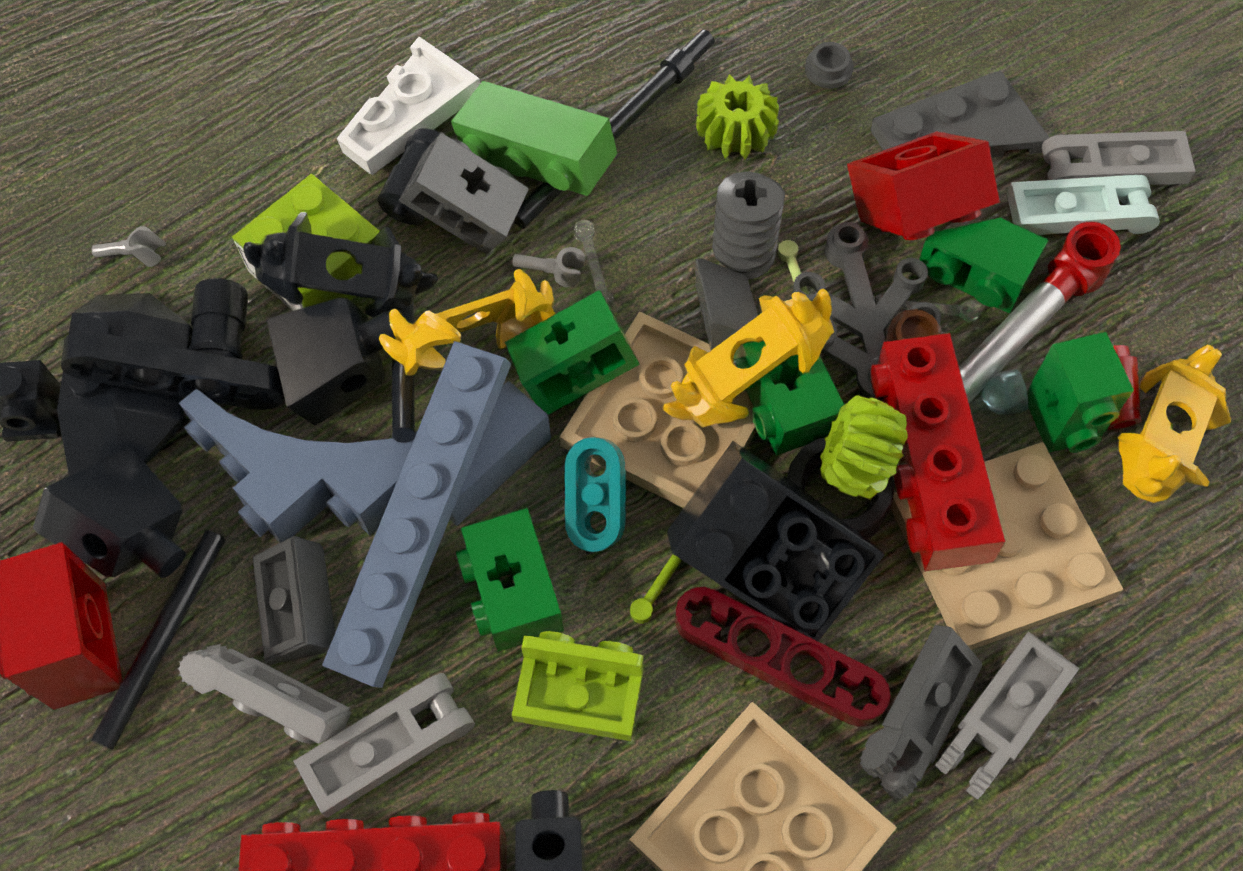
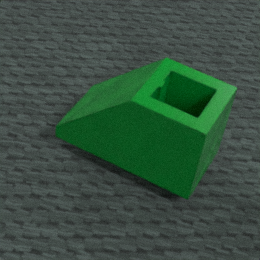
[919,218,1049,314]

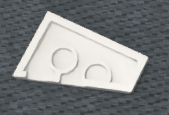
[337,37,480,175]

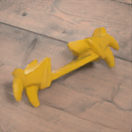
[379,269,555,376]
[663,288,834,428]
[1118,345,1231,503]

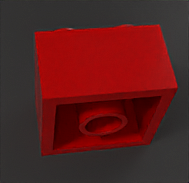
[847,131,1000,240]
[0,542,123,710]

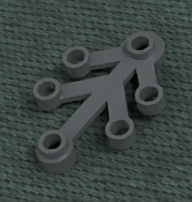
[792,222,941,402]

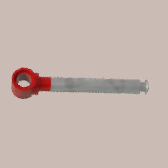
[959,222,1121,403]

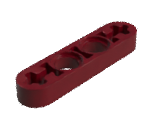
[675,587,891,727]

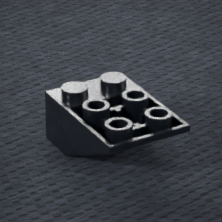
[667,441,885,642]

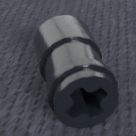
[377,128,440,225]
[188,278,248,359]

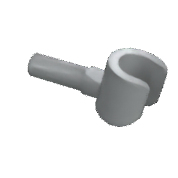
[92,226,166,267]
[513,247,585,287]

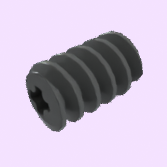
[712,171,785,280]

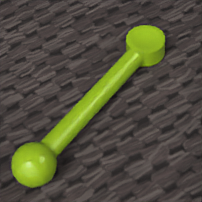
[630,554,682,624]

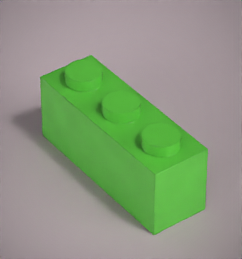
[451,81,617,196]

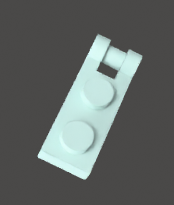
[1007,175,1160,235]

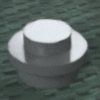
[805,42,854,89]

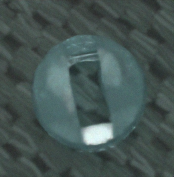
[982,369,1028,415]

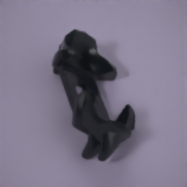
[243,212,438,317]

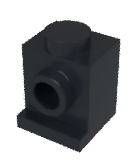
[0,360,61,442]

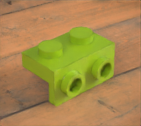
[512,631,643,741]

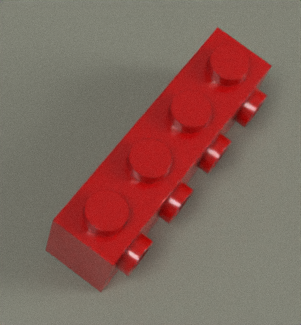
[871,333,1006,572]
[239,812,507,871]

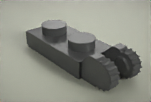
[859,625,982,799]

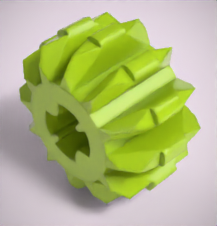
[696,74,779,160]
[820,395,908,499]

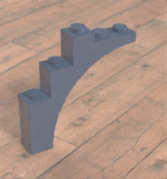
[179,381,551,543]

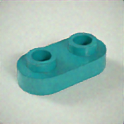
[565,437,626,552]

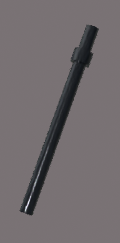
[514,29,715,229]

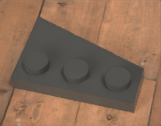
[870,70,1050,158]

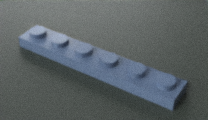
[322,341,511,688]

